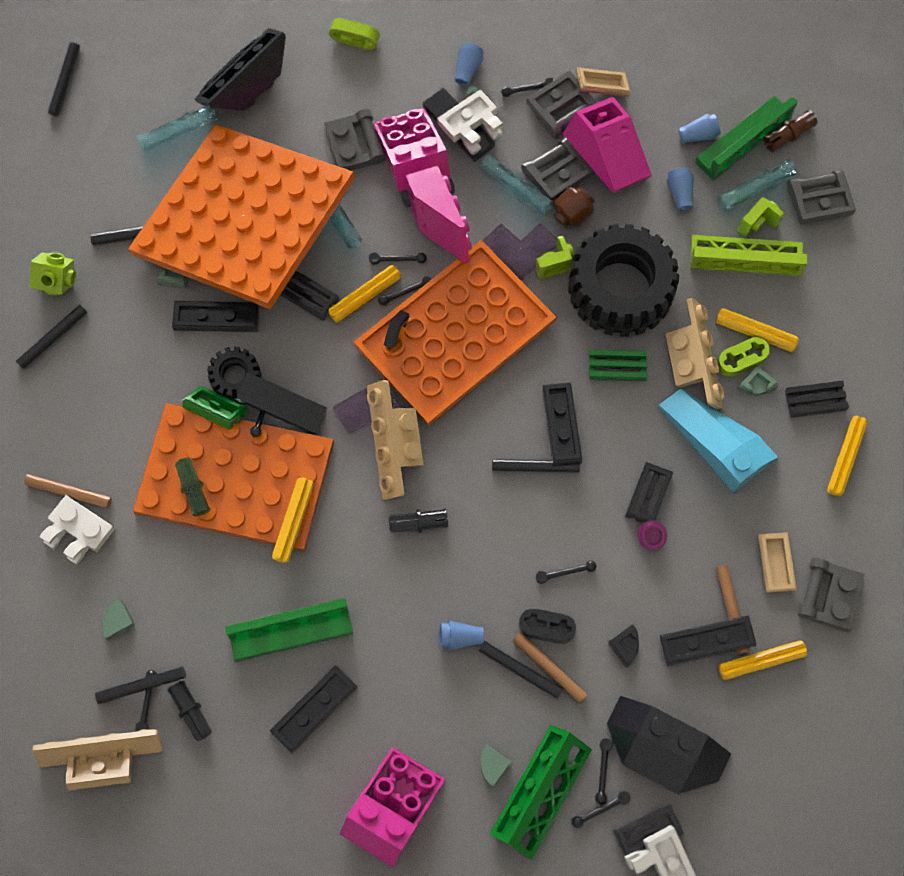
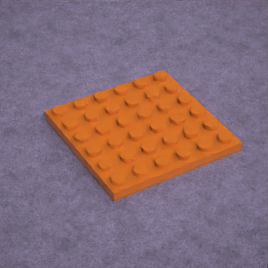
[128,124,355,309]

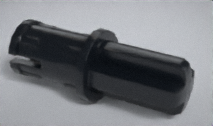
[389,508,448,533]
[167,680,212,741]

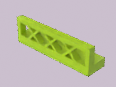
[690,235,807,276]

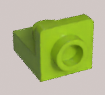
[737,197,784,238]
[535,236,574,280]

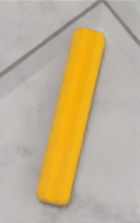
[328,265,401,323]
[716,308,799,352]
[827,416,868,497]
[272,478,314,563]
[718,640,807,680]

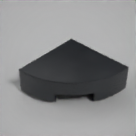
[383,310,410,349]
[608,625,639,667]

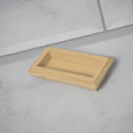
[576,67,631,96]
[758,532,797,593]

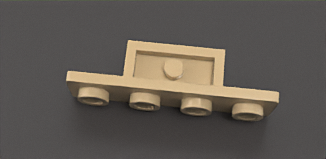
[665,298,725,410]
[367,380,424,500]
[32,729,163,791]

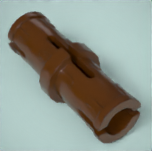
[763,110,818,152]

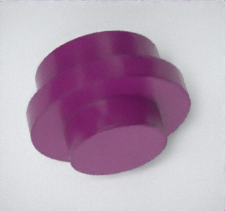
[637,521,667,550]

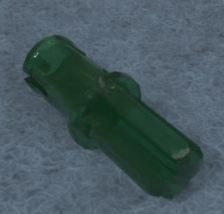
[175,457,211,517]

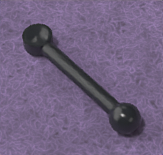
[501,78,555,97]
[369,252,427,265]
[378,276,431,305]
[250,411,265,437]
[536,560,597,584]
[135,670,157,732]
[595,738,612,804]
[571,791,631,828]

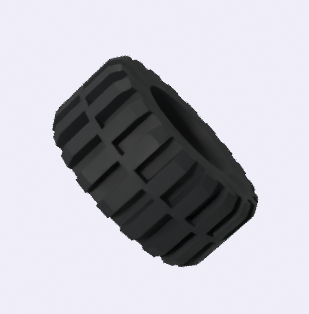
[568,224,679,337]

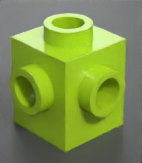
[29,252,77,296]

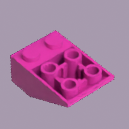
[563,97,652,194]
[374,108,451,192]
[406,166,472,263]
[339,747,445,868]

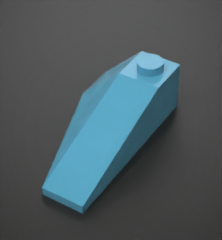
[658,388,778,493]

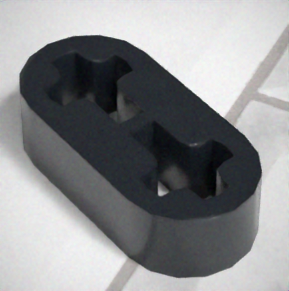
[519,609,576,644]

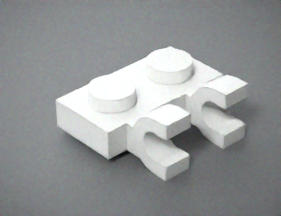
[437,89,503,155]
[39,495,115,565]
[625,826,696,876]

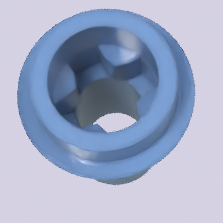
[454,43,484,86]
[678,114,721,144]
[666,168,694,211]
[439,620,484,651]

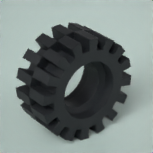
[207,346,262,403]

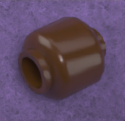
[554,186,595,228]

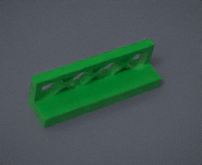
[695,95,798,181]
[225,598,353,662]
[489,725,592,860]

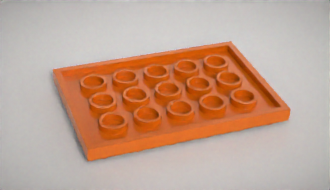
[353,240,556,427]
[133,403,334,552]

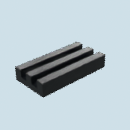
[280,271,339,321]
[785,380,849,418]
[625,462,673,523]
[613,804,684,856]

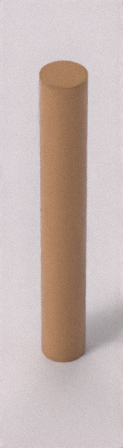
[24,474,112,508]
[716,565,750,655]
[513,632,588,704]

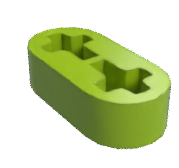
[329,18,380,50]
[717,337,770,377]

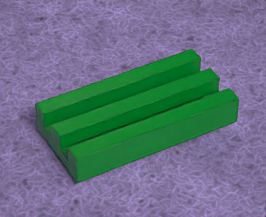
[589,349,647,381]
[183,386,247,430]

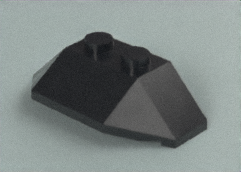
[194,28,286,110]
[607,696,731,794]

